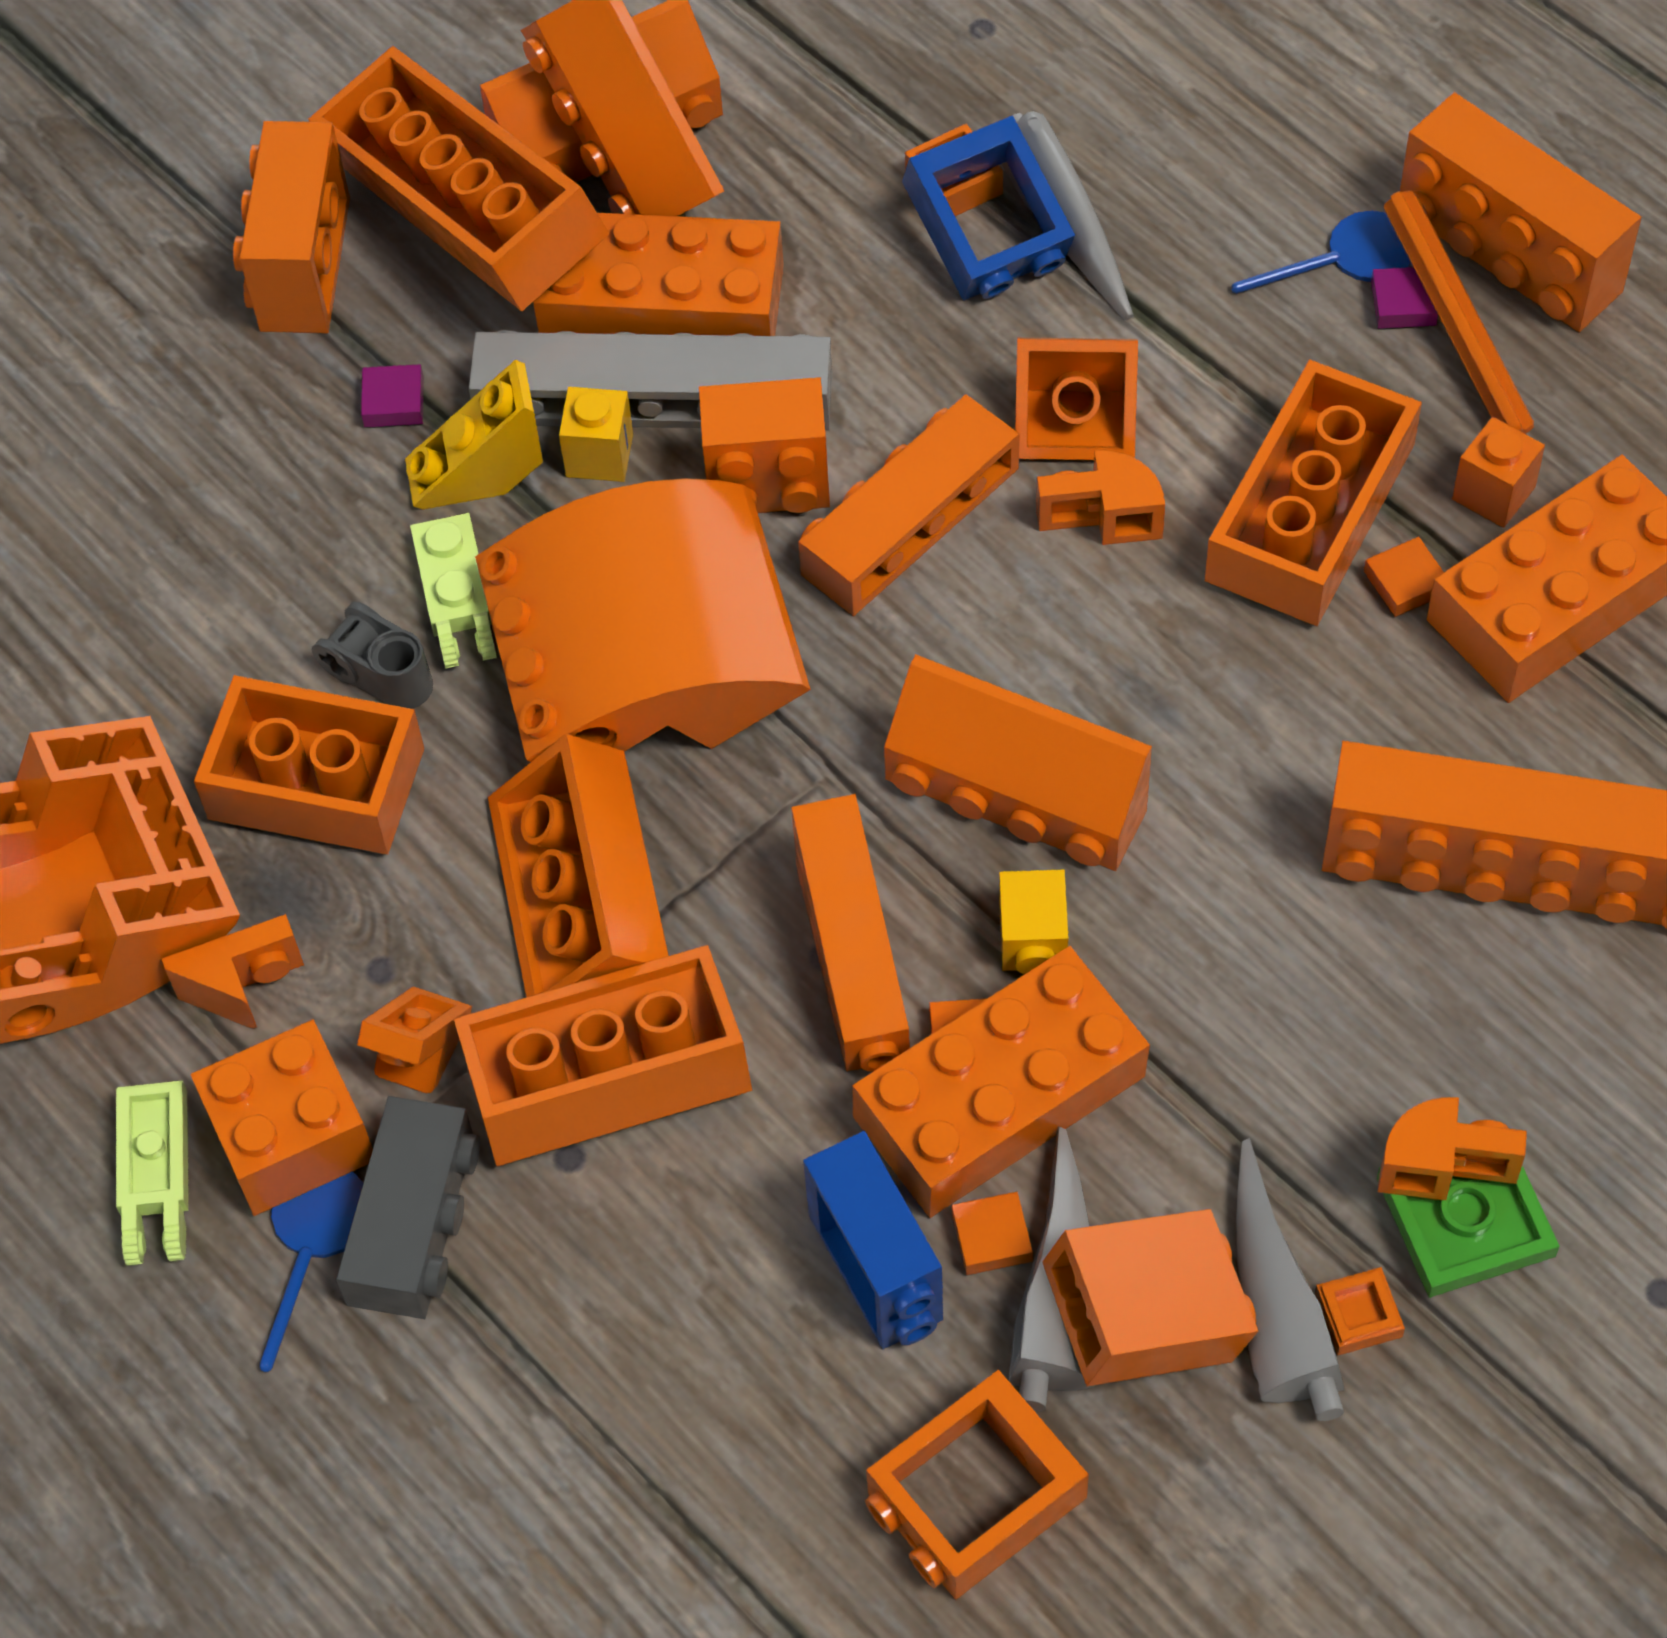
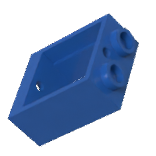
[902,115,1075,301]
[803,1130,943,1350]

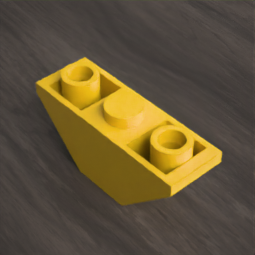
[405,360,543,510]

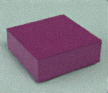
[1371,267,1438,329]
[361,364,424,427]

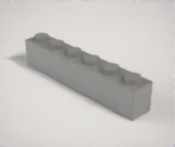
[469,330,832,430]

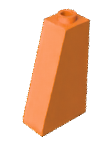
[791,794,910,1072]

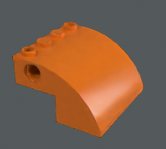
[475,478,811,762]
[0,716,240,1044]

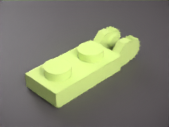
[410,513,497,669]
[116,1080,189,1266]

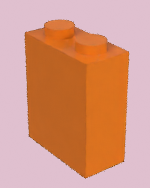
[1042,1209,1259,1387]

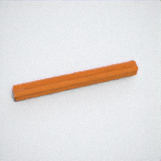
[1384,190,1534,435]

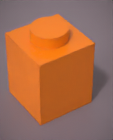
[1452,416,1545,528]

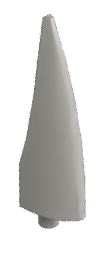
[1001,111,1134,321]
[1008,1127,1096,1413]
[1236,1138,1345,1421]

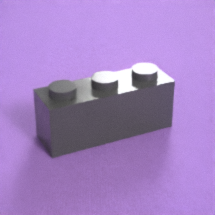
[336,1096,480,1319]

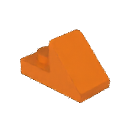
[162,914,304,1029]
[357,986,472,1093]

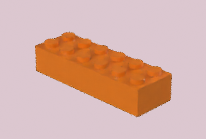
[308,46,609,312]
[1321,740,1667,929]

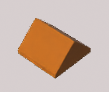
[1015,337,1138,460]

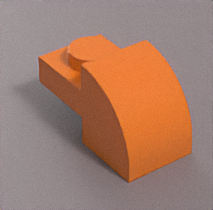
[1036,450,1165,545]
[1378,1097,1527,1201]

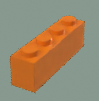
[798,394,1019,617]

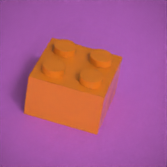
[699,377,830,513]
[190,1019,373,1216]

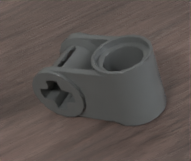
[312,602,433,709]

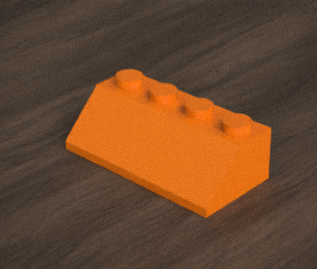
[480,0,723,182]
[521,0,725,216]
[884,654,1152,871]
[488,734,669,997]
[454,945,752,1167]

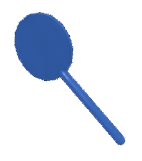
[1231,210,1411,294]
[259,1171,363,1372]

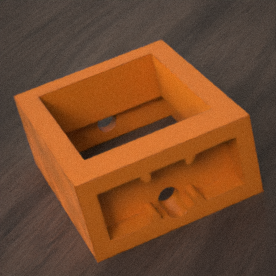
[865,1369,1089,1600]

